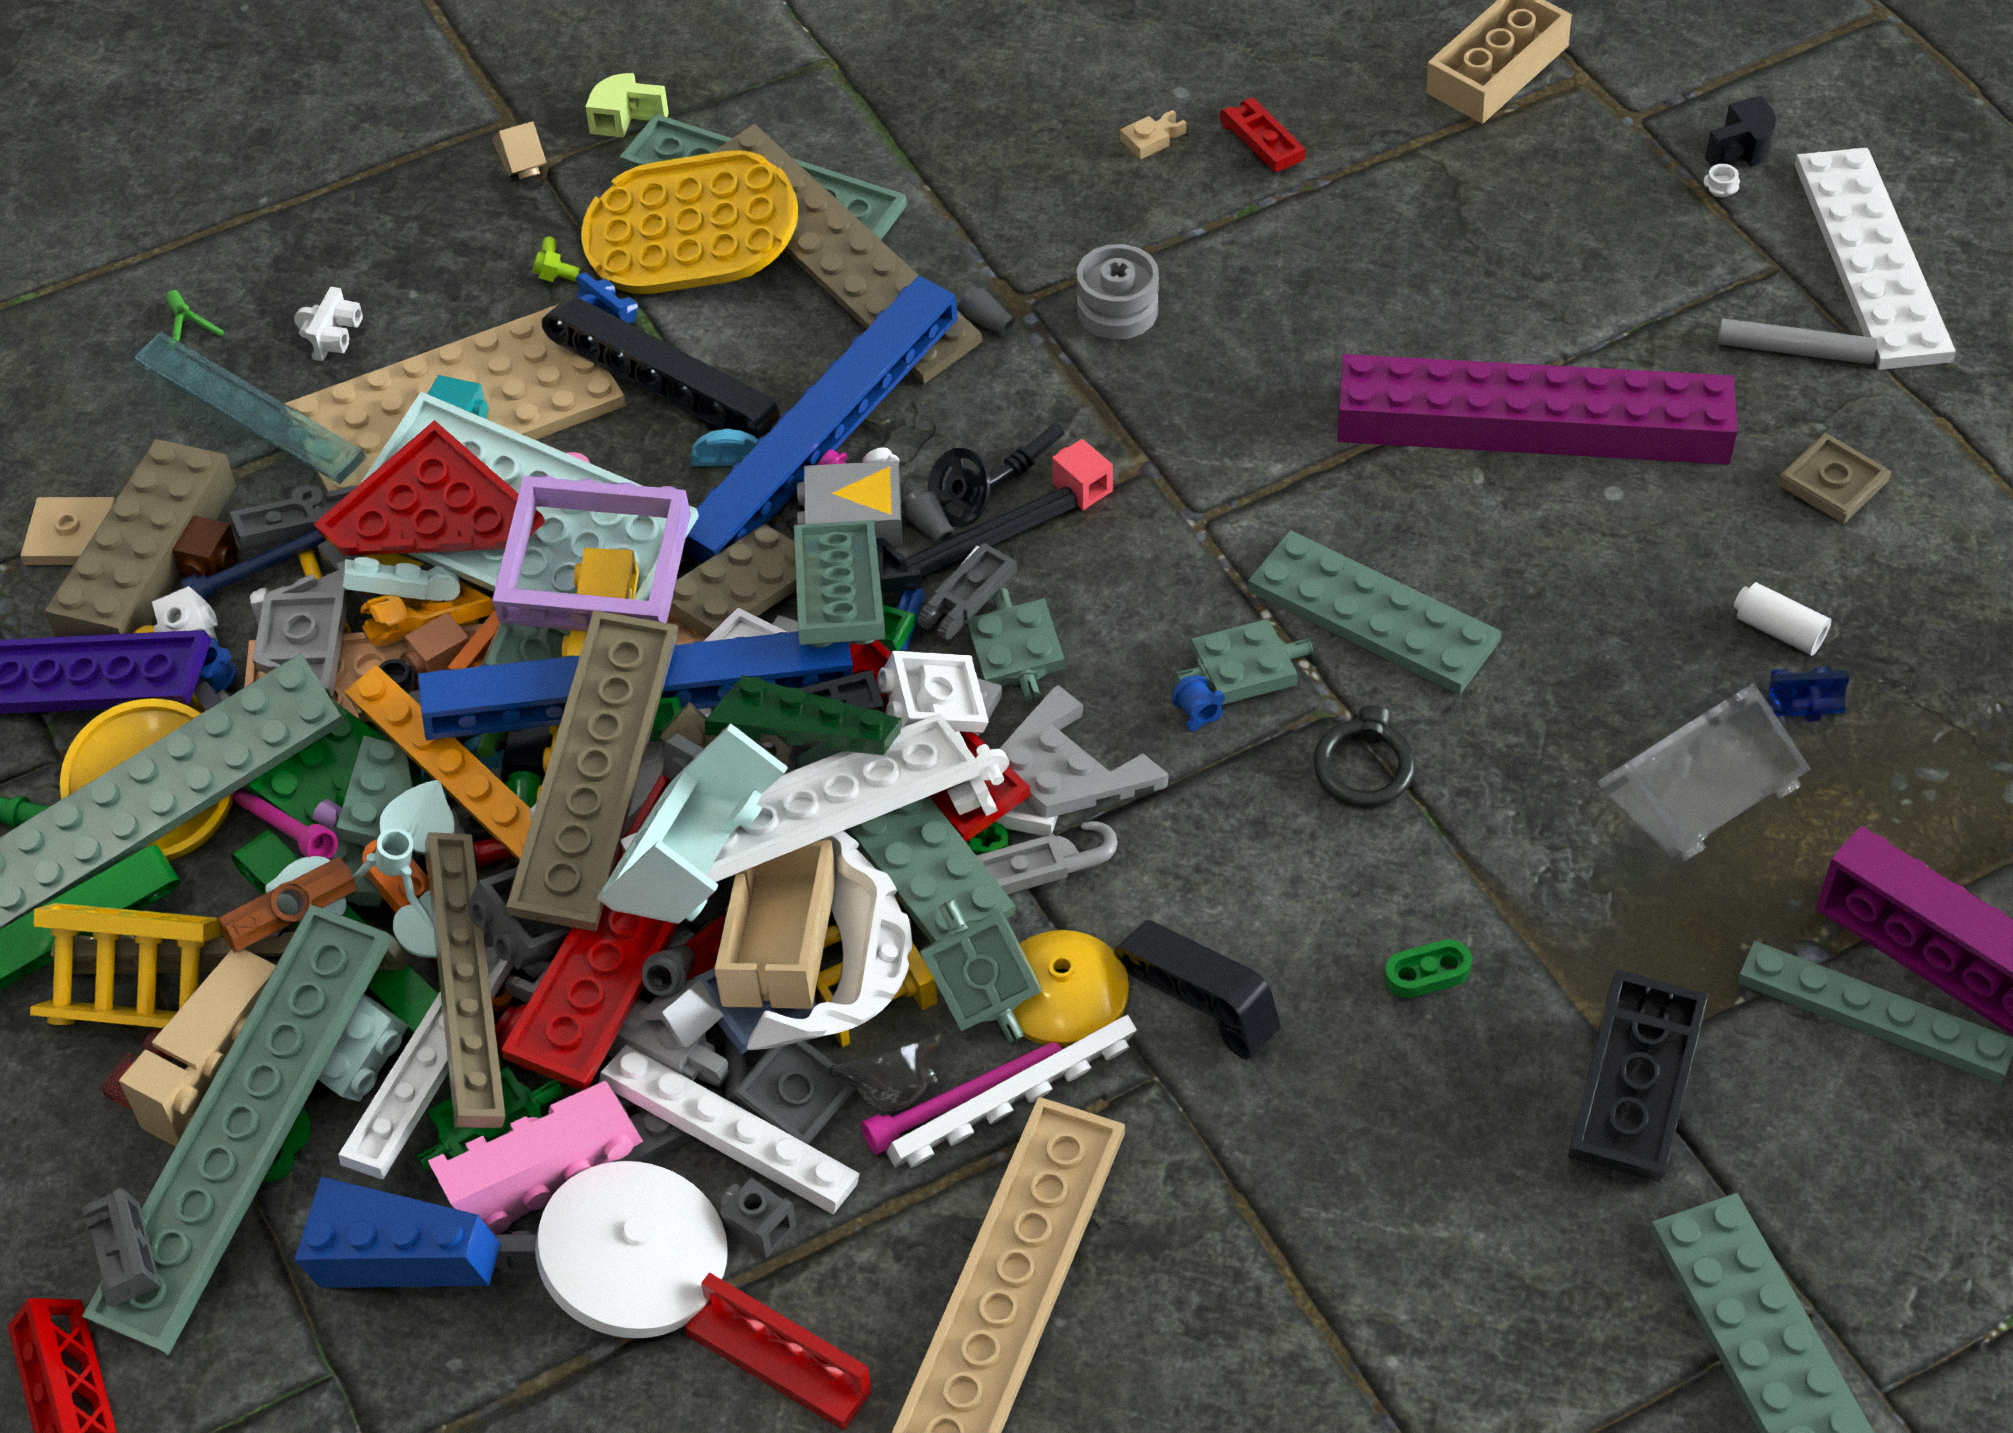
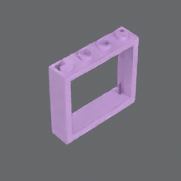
[492,475,691,631]

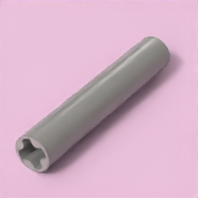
[1717,318,1877,365]

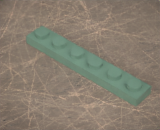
[1737,940,2013,1085]

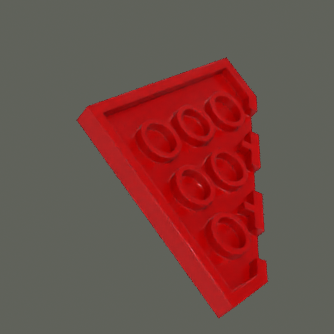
[314,420,545,556]

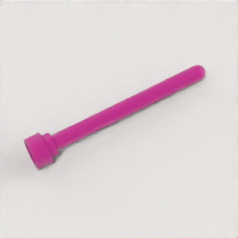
[232,787,338,859]
[860,1042,1062,1155]

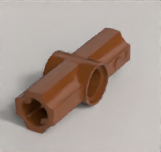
[216,856,358,954]

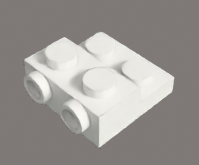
[877,651,989,733]

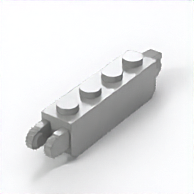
[504,958,729,1087]

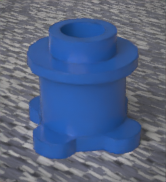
[198,638,238,692]
[1172,675,1225,731]

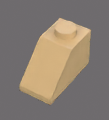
[492,121,547,180]

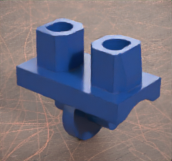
[575,273,638,324]

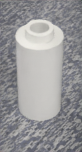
[1733,582,1831,656]

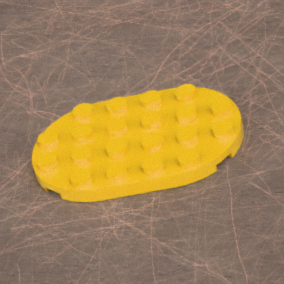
[581,150,798,294]

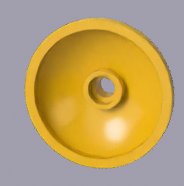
[1012,930,1129,1047]

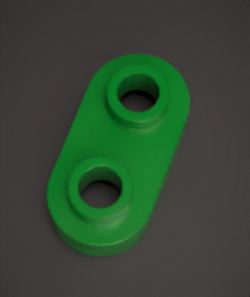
[1384,939,1472,998]

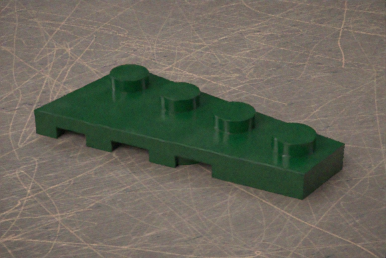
[705,675,901,756]

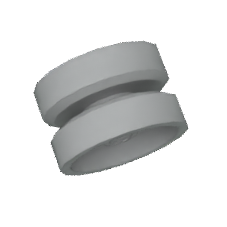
[1077,244,1159,340]

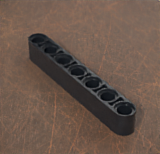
[541,296,780,439]

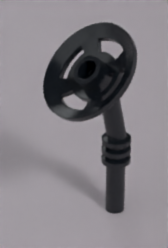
[928,423,1065,527]

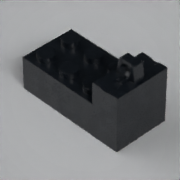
[1567,969,1708,1182]

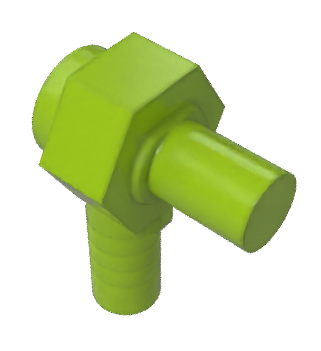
[532,237,580,282]

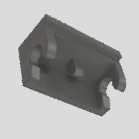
[81,1188,161,1307]

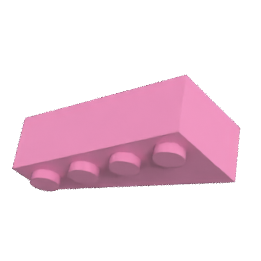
[428,1080,643,1235]

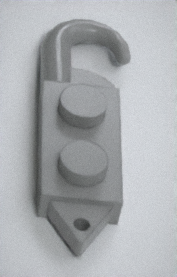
[977,821,1118,894]

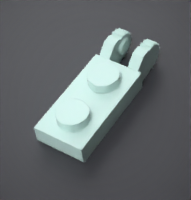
[343,557,460,602]

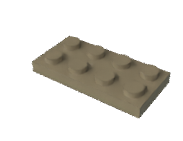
[669,524,797,638]

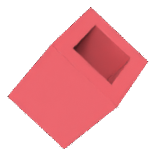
[1052,439,1113,510]

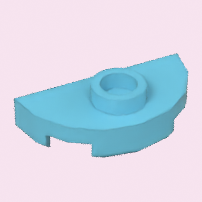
[690,429,758,467]

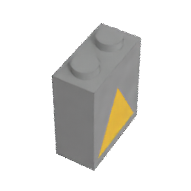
[797,461,903,547]

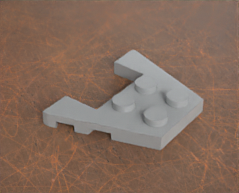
[999,685,1169,819]

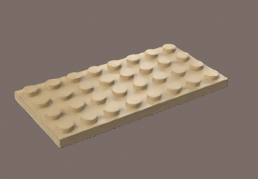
[284,304,626,493]

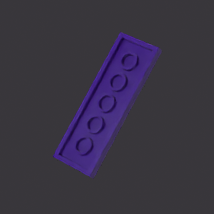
[0,630,211,714]

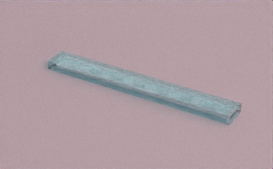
[134,331,367,484]

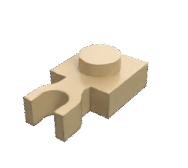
[1120,110,1186,160]

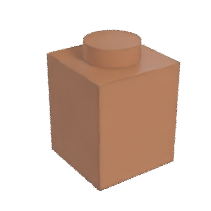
[405,612,469,677]

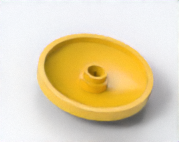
[60,699,233,861]

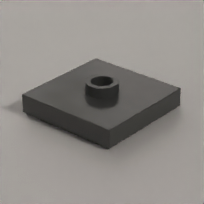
[730,1041,859,1145]

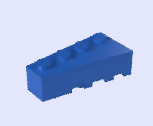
[294,1176,501,1288]

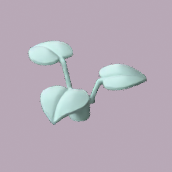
[265,780,454,958]

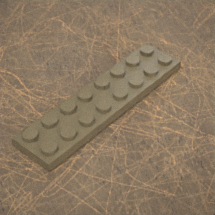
[506,610,678,932]

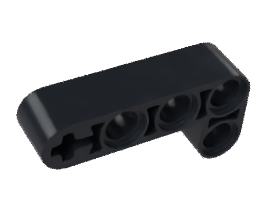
[1114,920,1281,1060]

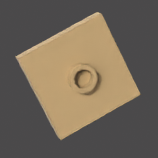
[20,497,116,565]

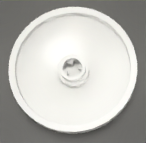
[535,1161,728,1338]

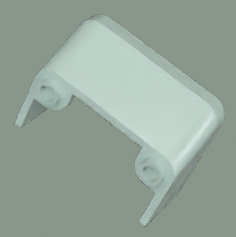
[597,723,788,924]

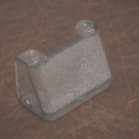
[1596,683,1811,861]

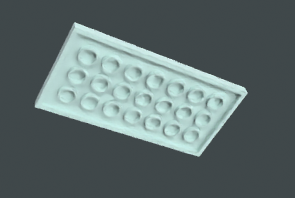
[360,392,699,601]

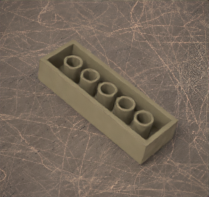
[45,439,236,637]

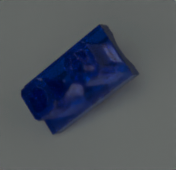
[1767,667,1849,722]

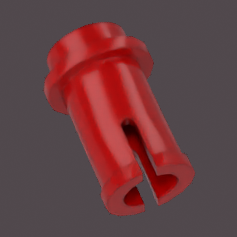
[473,837,514,868]

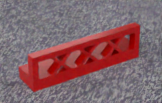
[685,1272,872,1431]
[7,1298,117,1433]

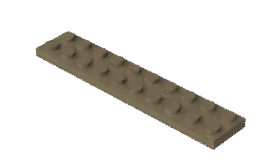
[712,123,983,384]

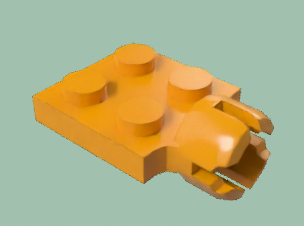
[360,581,494,647]

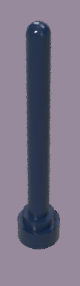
[180,530,326,603]

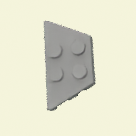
[252,561,350,698]

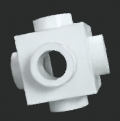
[152,586,218,642]

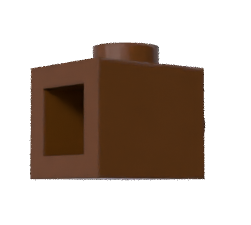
[172,515,238,577]

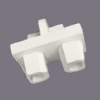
[294,287,363,362]
[947,731,1009,816]

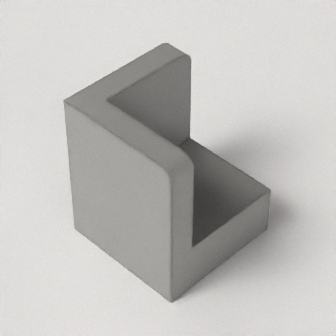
[640,979,723,1048]

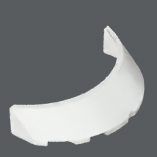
[747,831,912,1050]

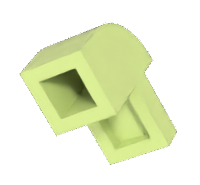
[585,73,669,138]

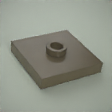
[1777,433,1892,524]

